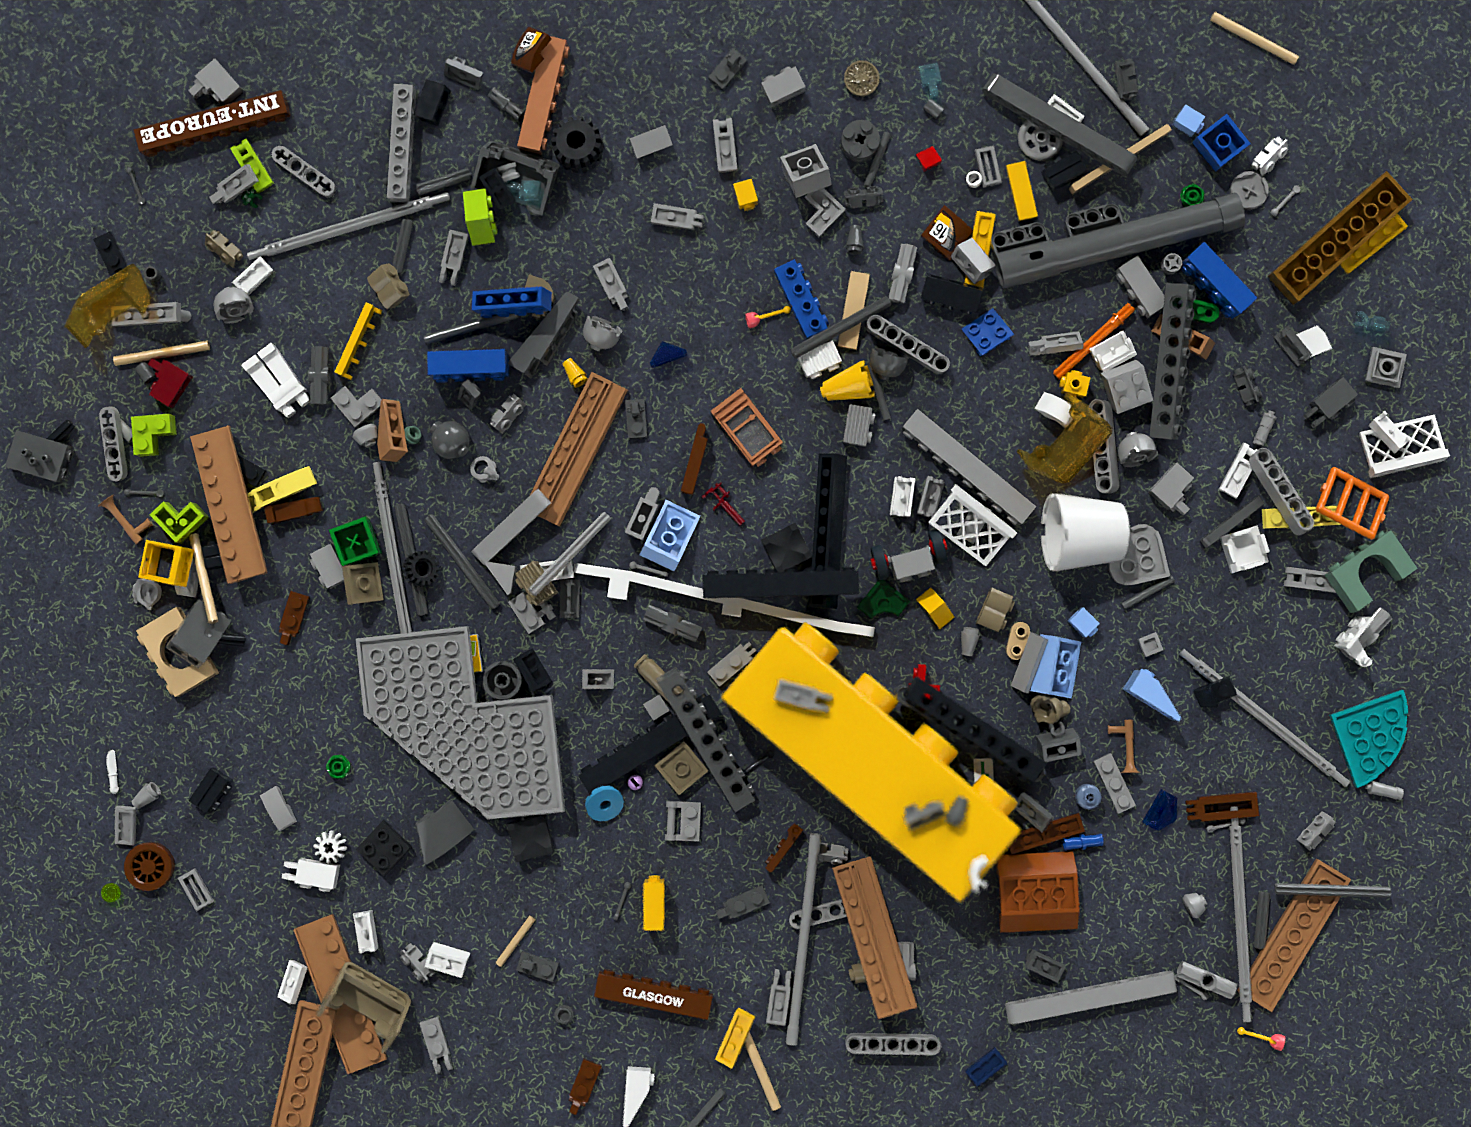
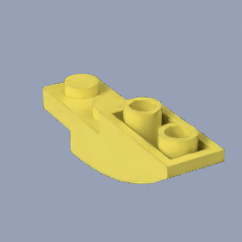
[247,466,317,513]
[1262,506,1341,529]

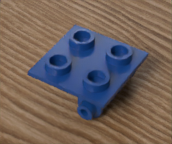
[962,308,1014,356]

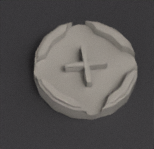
[1229,171,1269,210]

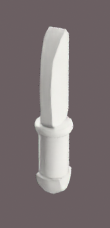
[106,750,119,794]

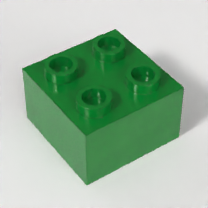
[329,517,382,566]

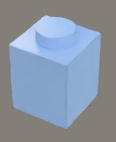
[1172,105,1205,137]
[1067,607,1100,637]

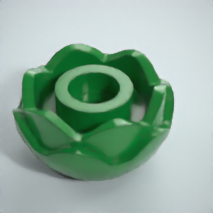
[1180,184,1204,207]
[326,755,350,779]

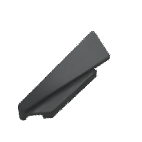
[508,292,580,379]

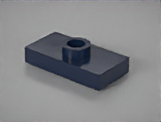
[965,1047,1007,1087]

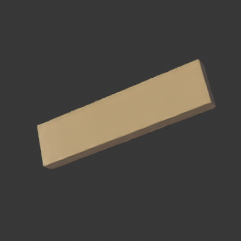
[837,271,870,350]

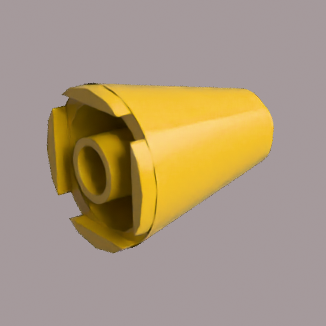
[820,360,875,401]

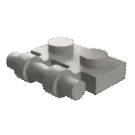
[508,592,556,634]

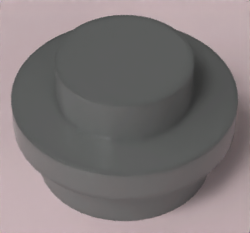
[554,1005,574,1025]

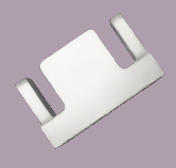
[1220,525,1270,573]

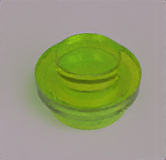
[101,883,121,903]

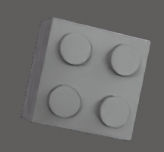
[780,144,832,198]
[1101,360,1153,414]

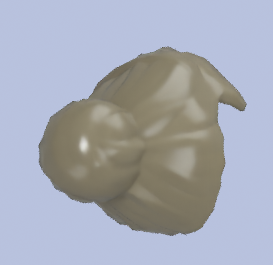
[1030,694,1070,724]

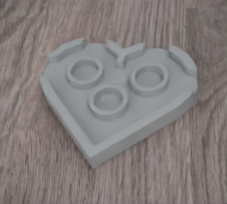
[1108,524,1170,585]

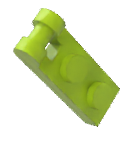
[230,138,274,193]

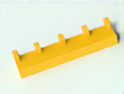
[335,303,382,380]

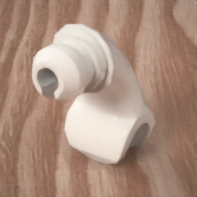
[969,856,988,893]

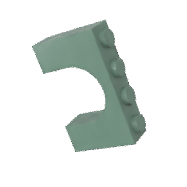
[1325,530,1418,613]

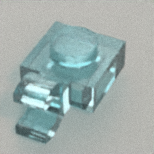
[918,63,941,99]
[506,180,541,201]
[1353,311,1391,332]

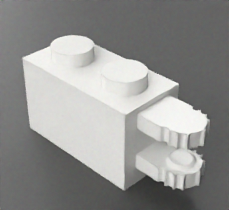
[282,858,340,892]

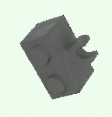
[1036,722,1081,762]

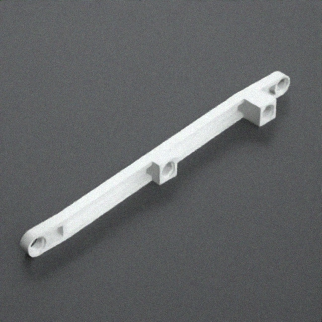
[573,563,875,637]

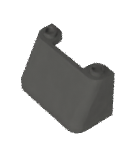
[470,141,560,216]

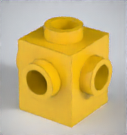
[1059,370,1090,399]

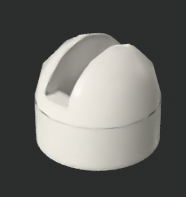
[966,171,982,188]

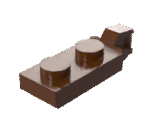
[279,591,310,645]
[765,823,803,872]
[568,1058,602,1115]

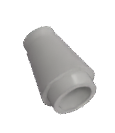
[961,627,980,656]
[131,782,161,809]

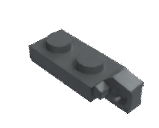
[716,885,770,919]

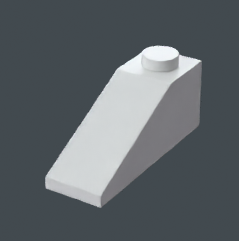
[623,1066,654,1127]

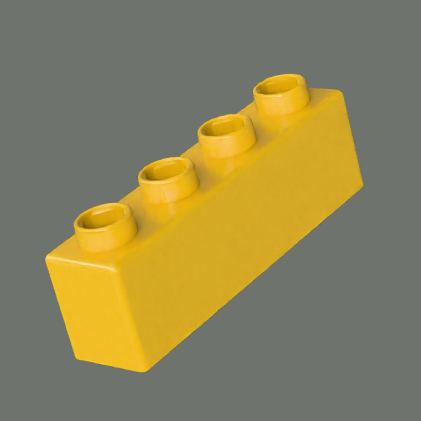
[722,622,1020,902]

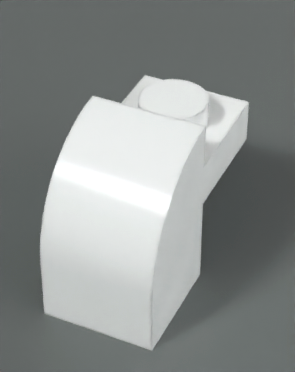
[1035,392,1081,431]

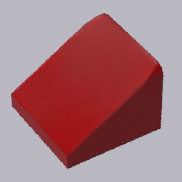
[916,146,942,172]

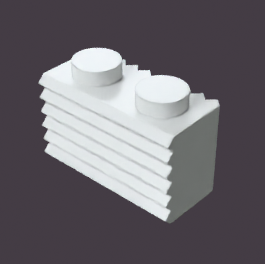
[798,340,842,379]

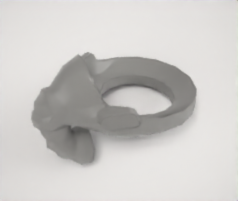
[470,456,499,483]

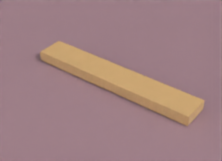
[1069,124,1172,195]

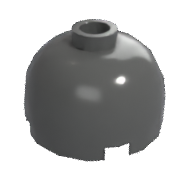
[869,348,909,380]

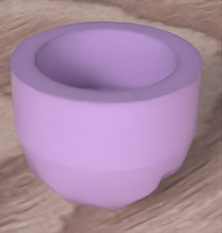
[627,774,643,790]

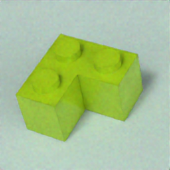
[463,188,498,246]
[131,414,176,457]
[150,501,209,544]

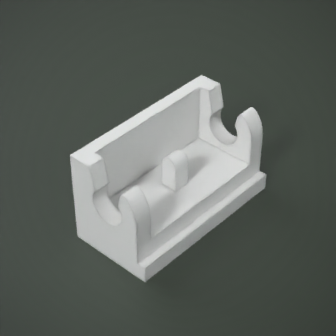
[1089,331,1137,372]
[1368,411,1411,454]
[890,476,915,518]
[353,910,378,953]
[425,942,470,978]

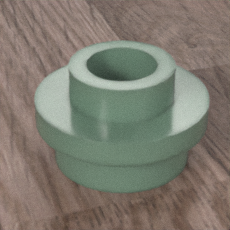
[404,426,421,444]

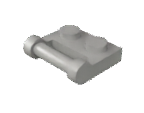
[665,801,701,841]

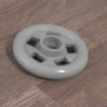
[1018,120,1063,160]

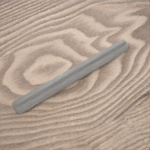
[529,512,611,596]

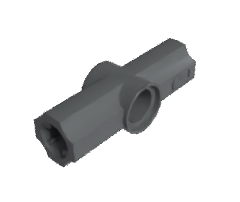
[308,346,331,405]
[643,605,702,642]

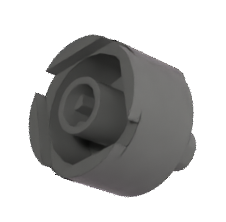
[840,120,880,163]
[483,661,523,700]

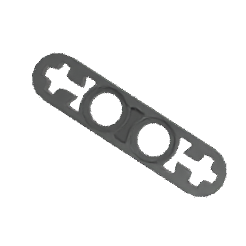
[1200,495,1264,548]

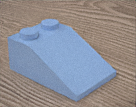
[640,500,700,571]
[1123,669,1181,721]

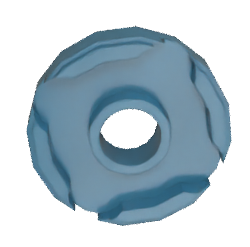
[585,786,624,821]

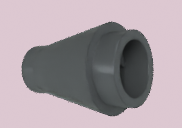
[845,225,864,255]
[945,796,968,827]

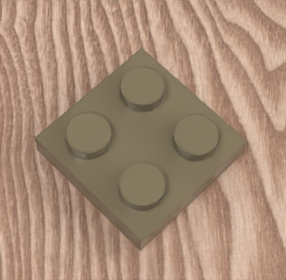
[342,562,384,605]
[654,741,709,795]

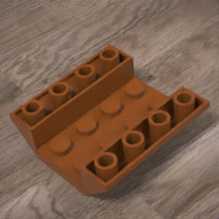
[996,851,1079,933]

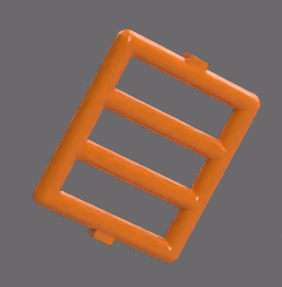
[1316,467,1389,540]

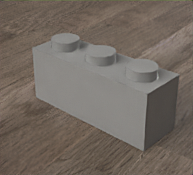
[1116,255,1165,318]

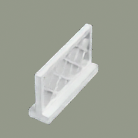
[1359,415,1450,478]
[929,484,1017,566]

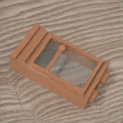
[711,388,783,467]

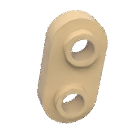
[1006,622,1030,660]

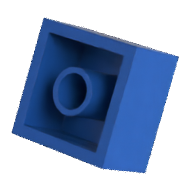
[1192,114,1251,172]

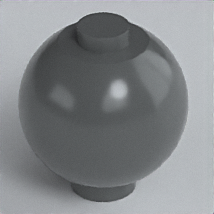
[430,421,470,459]

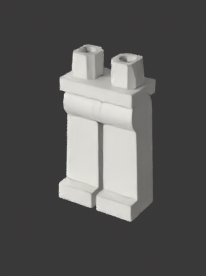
[241,343,310,418]

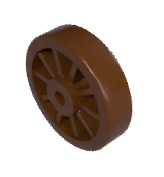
[124,842,175,891]

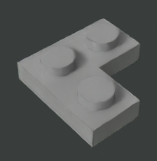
[805,188,846,237]
[331,386,382,428]

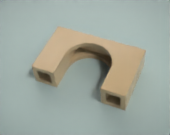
[136,607,219,697]

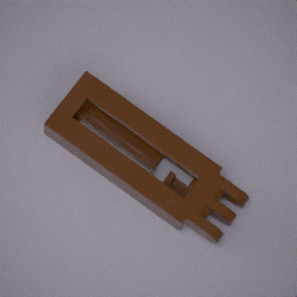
[681,423,708,495]
[1185,791,1259,821]

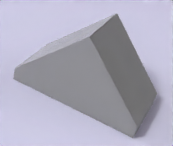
[485,562,517,596]
[582,669,614,689]

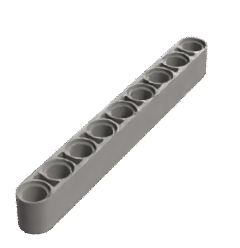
[1005,971,1177,1024]

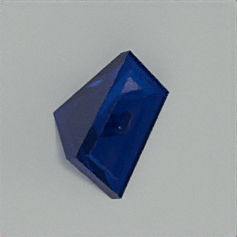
[650,341,688,368]
[1142,789,1177,831]

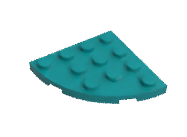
[1329,690,1408,788]

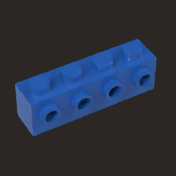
[774,259,829,340]
[472,286,552,318]

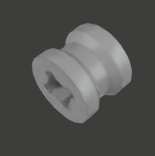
[497,162,520,181]
[1161,253,1182,274]

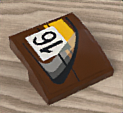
[511,27,552,73]
[920,205,973,261]

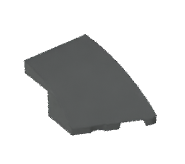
[415,800,474,865]

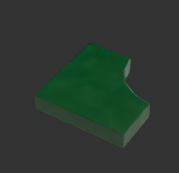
[856,580,910,619]

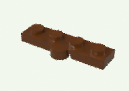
[1009,813,1085,855]

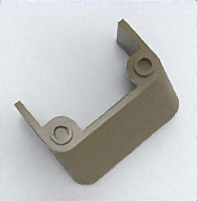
[316,962,411,1053]

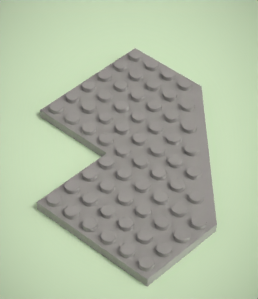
[356,626,565,819]

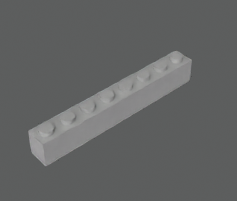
[902,409,1036,525]

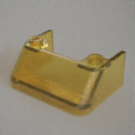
[65,264,151,348]
[1016,394,1113,484]

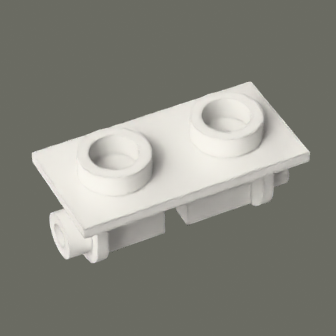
[1251,137,1288,176]

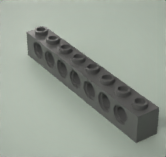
[1149,283,1196,440]
[656,667,755,812]

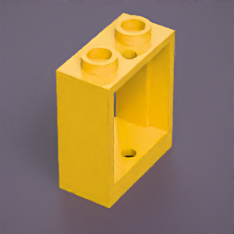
[138,540,194,587]
[644,875,665,930]

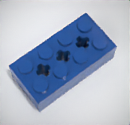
[1181,242,1257,319]
[427,349,509,383]

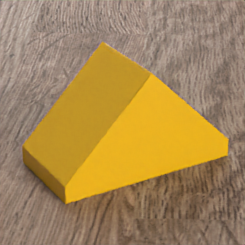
[916,588,955,629]

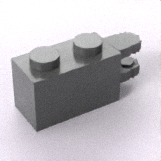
[1303,377,1358,428]

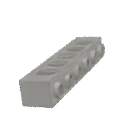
[387,84,416,203]

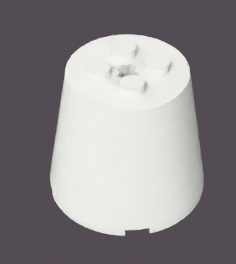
[1041,494,1130,571]

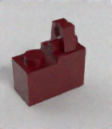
[148,358,193,408]

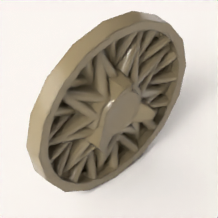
[844,60,879,96]

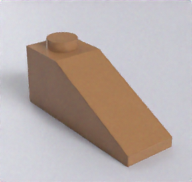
[1151,314,1215,360]
[377,399,408,462]

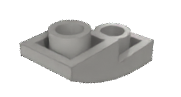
[260,786,297,831]

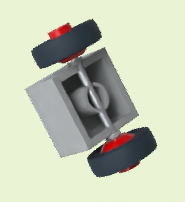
[870,529,948,583]

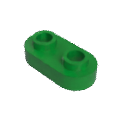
[1180,300,1219,323]

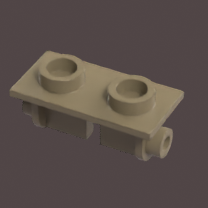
[205,230,243,268]

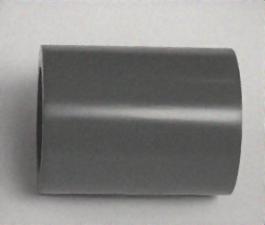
[923,98,944,119]
[144,266,161,282]
[135,362,156,384]

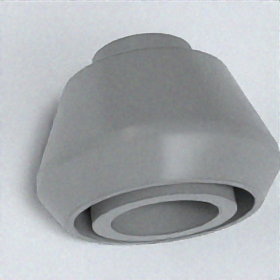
[353,424,378,448]
[1182,893,1207,918]

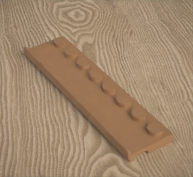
[530,372,628,527]
[190,425,268,584]
[832,856,917,1019]
[294,914,387,1074]

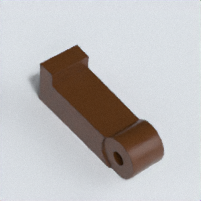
[264,497,323,524]

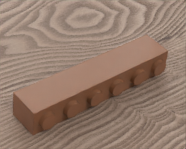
[517,36,570,155]

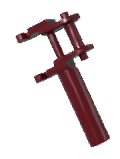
[701,483,745,526]

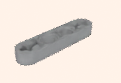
[272,146,336,197]
[99,406,128,481]
[789,899,847,929]

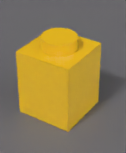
[733,179,758,211]

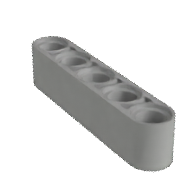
[866,315,950,374]
[1089,399,1119,493]
[1249,448,1314,535]
[471,489,551,566]
[845,1033,941,1055]

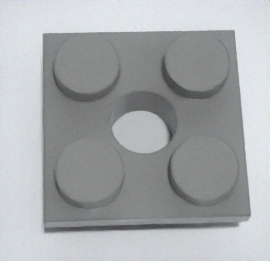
[1365,347,1407,388]

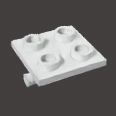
[1334,616,1374,667]

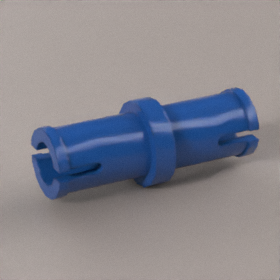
[1062,834,1103,851]

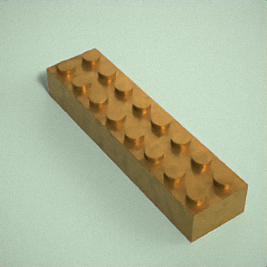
[1268,171,1413,305]

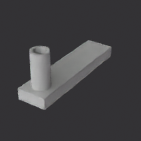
[112,302,191,327]

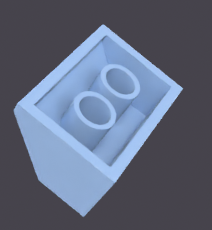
[1030,634,1081,699]

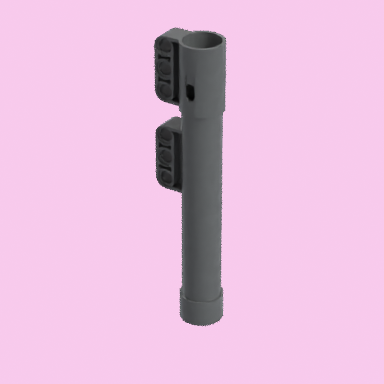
[990,193,1245,289]

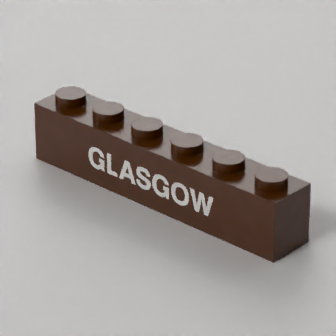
[594,969,713,1020]

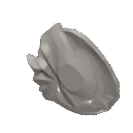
[132,579,162,610]

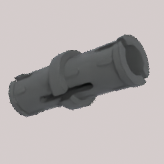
[487,87,525,121]

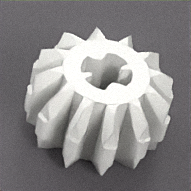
[313,831,347,864]

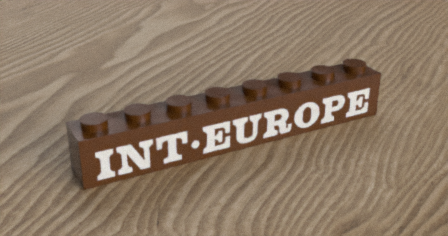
[134,90,291,157]

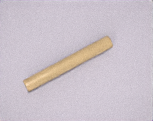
[495,915,536,967]

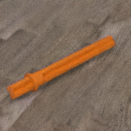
[1053,303,1135,379]

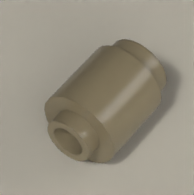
[848,963,866,984]

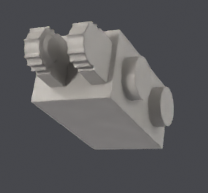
[625,487,660,541]

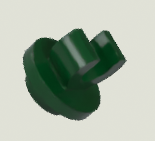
[241,188,263,208]

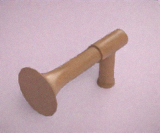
[98,494,153,544]
[1107,720,1141,773]

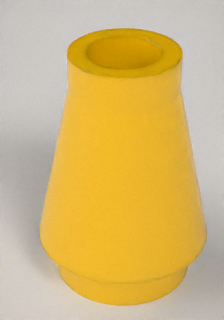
[562,358,588,388]

